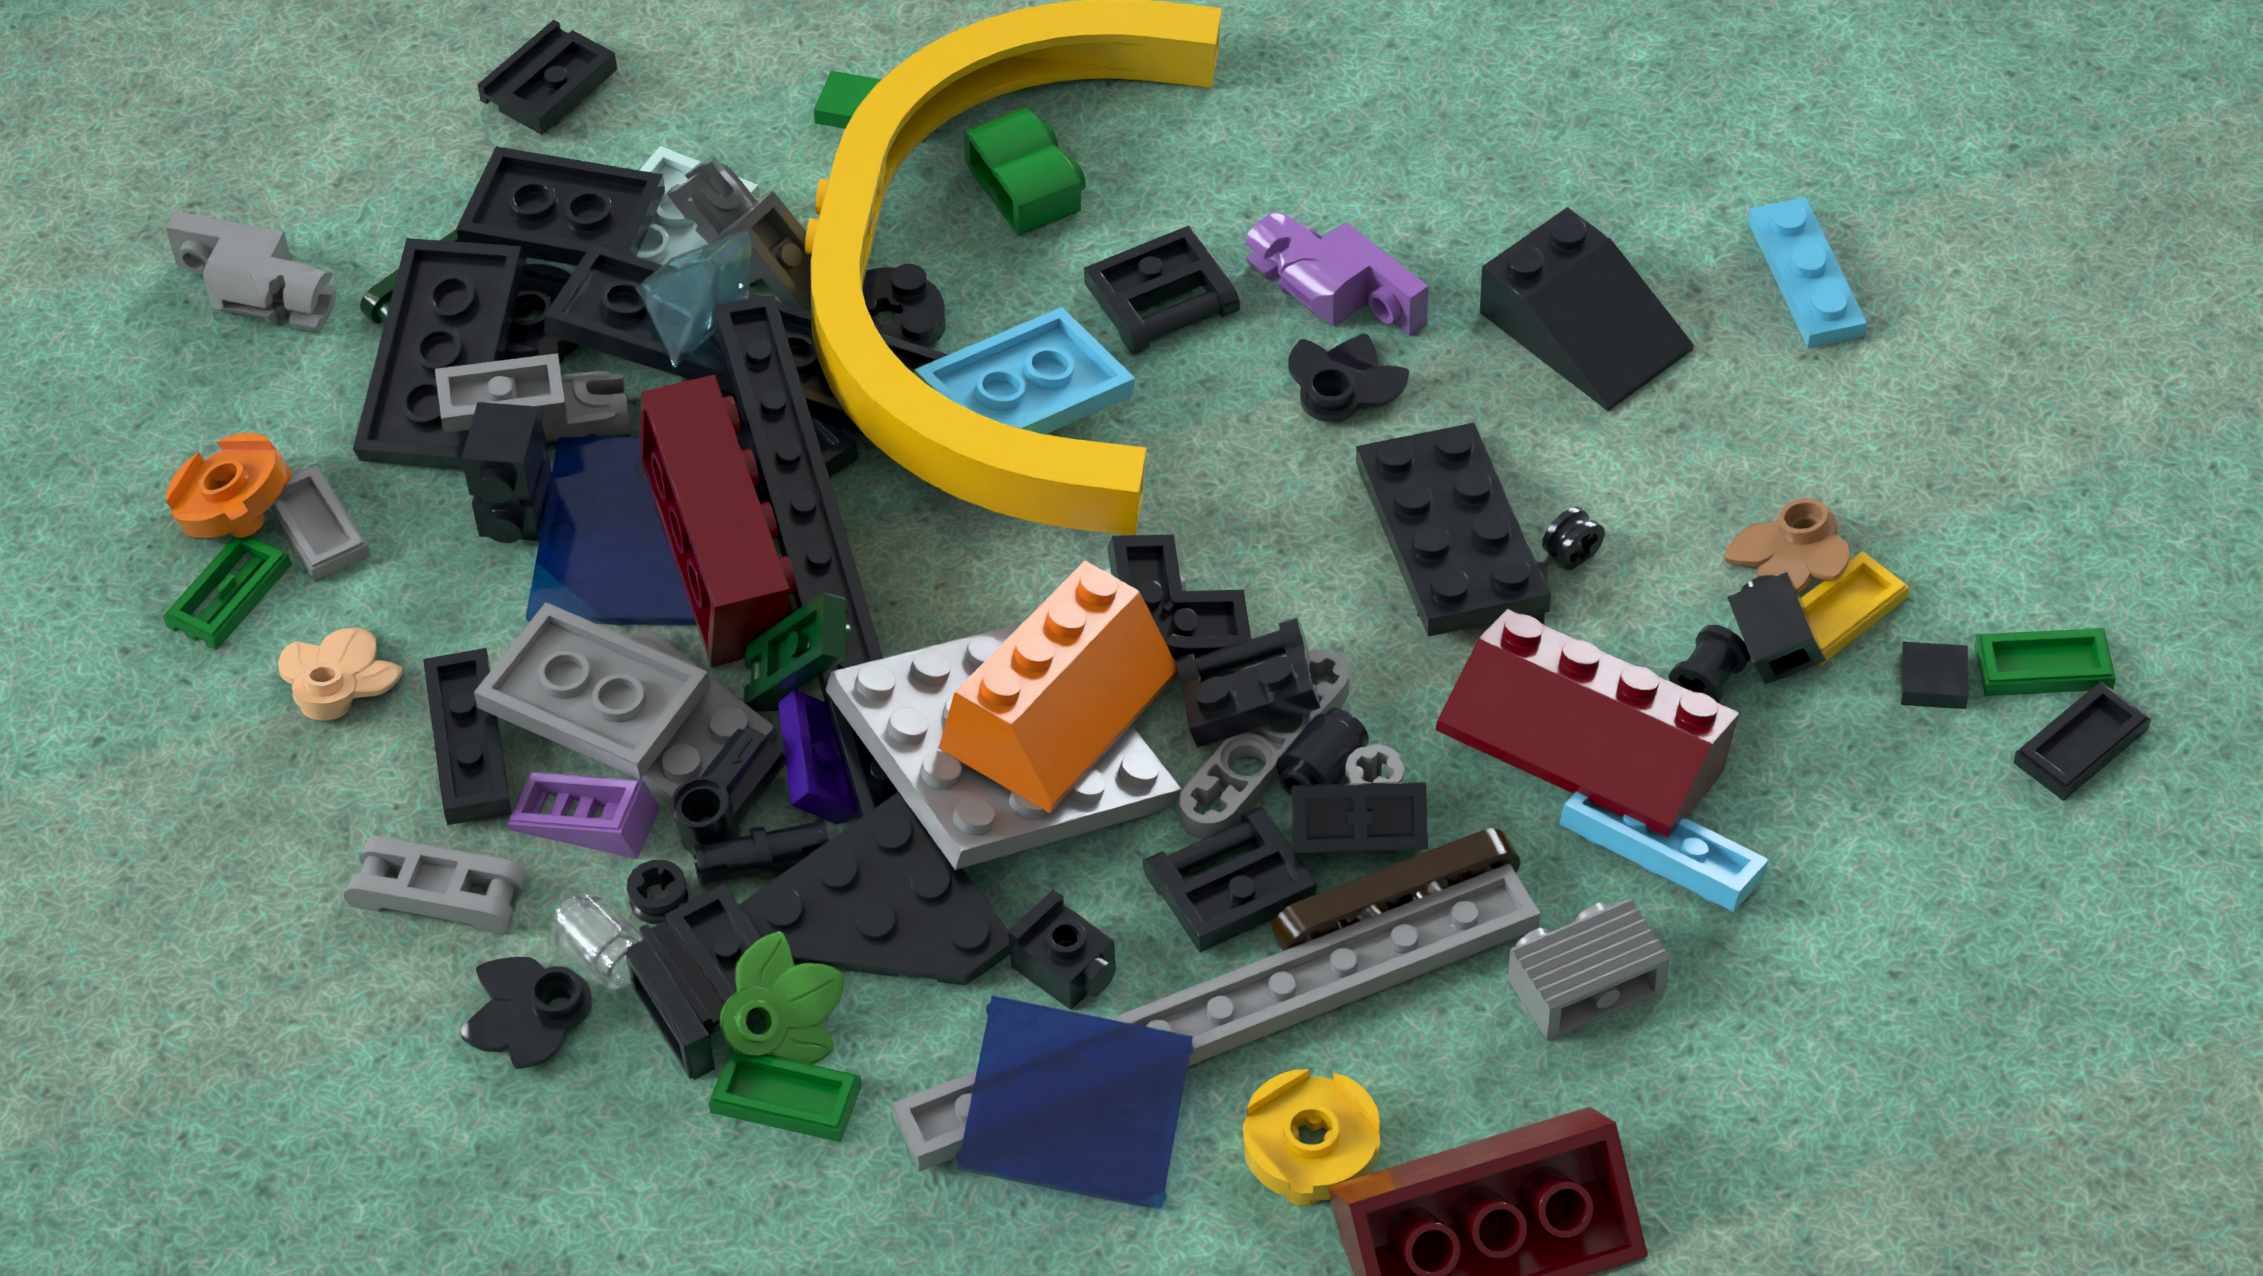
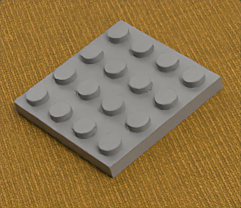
[826,624,1181,870]

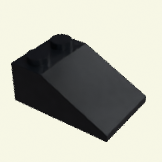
[1480,207,1694,411]

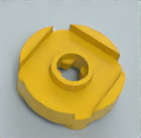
[1243,1069,1380,1205]

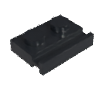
[477,20,618,135]
[639,883,762,1035]

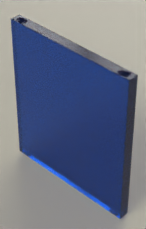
[956,996,1194,1209]

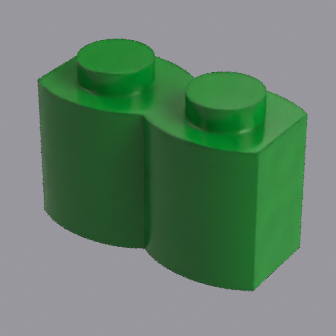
[964,108,1086,235]

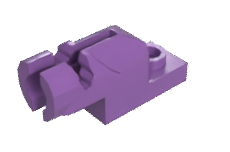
[1245,212,1428,336]

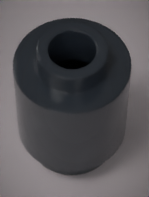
[1276,708,1369,796]

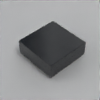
[1901,641,1969,709]

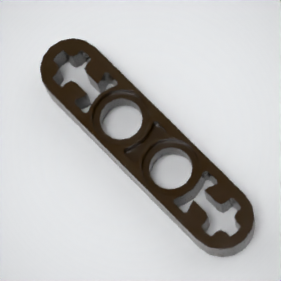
[1272,828,1521,951]

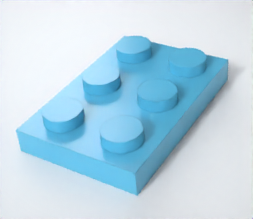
[914,307,1135,434]

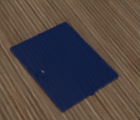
[526,437,741,626]

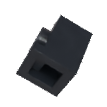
[1008,889,1116,1010]

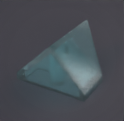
[636,230,752,367]

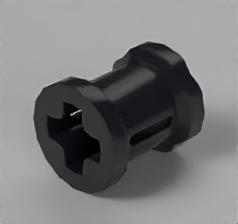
[1668,625,1750,703]

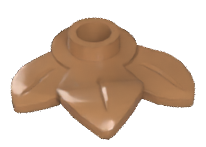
[1724,498,1850,593]

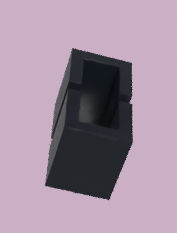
[461,402,554,543]

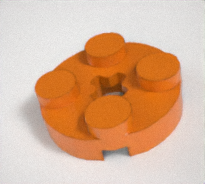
[166,433,292,539]

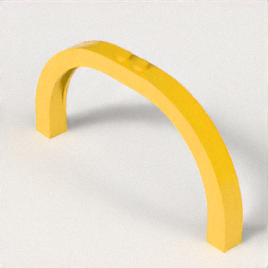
[805,0,1222,535]

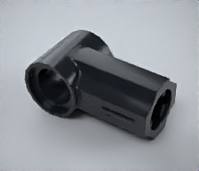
[671,726,786,855]

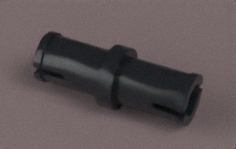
[692,819,829,887]

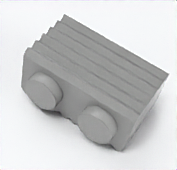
[1508,899,1670,1041]

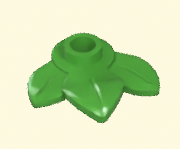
[720,932,844,1065]

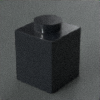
[1727,572,1826,684]

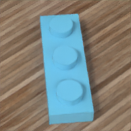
[1748,197,1867,348]
[1559,792,1769,912]

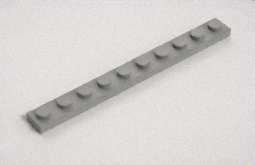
[892,864,1540,1172]

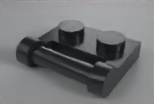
[1084,225,1240,354]
[1175,618,1320,748]
[1142,806,1317,952]

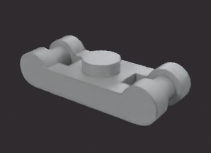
[344,836,528,935]

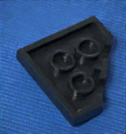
[739,792,1010,985]

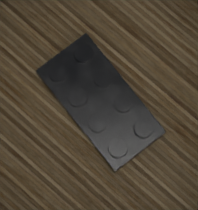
[353,238,527,469]
[1356,423,1551,637]

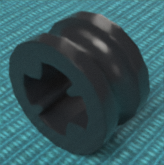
[1542,506,1605,570]
[626,860,689,924]

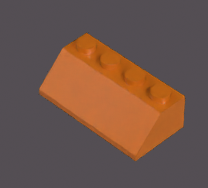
[938,560,1178,813]

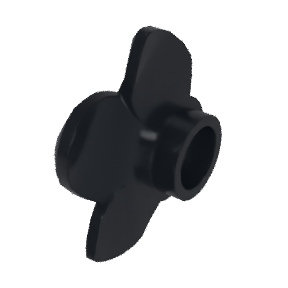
[1288,334,1409,422]
[460,956,592,1069]

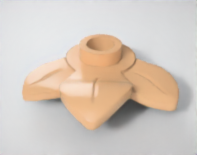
[278,627,403,721]

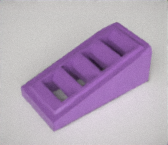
[507,772,660,859]

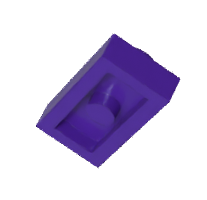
[778,689,857,824]

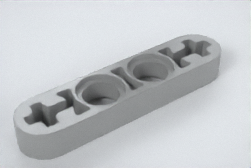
[1180,650,1349,840]

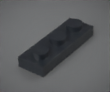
[423,648,512,825]

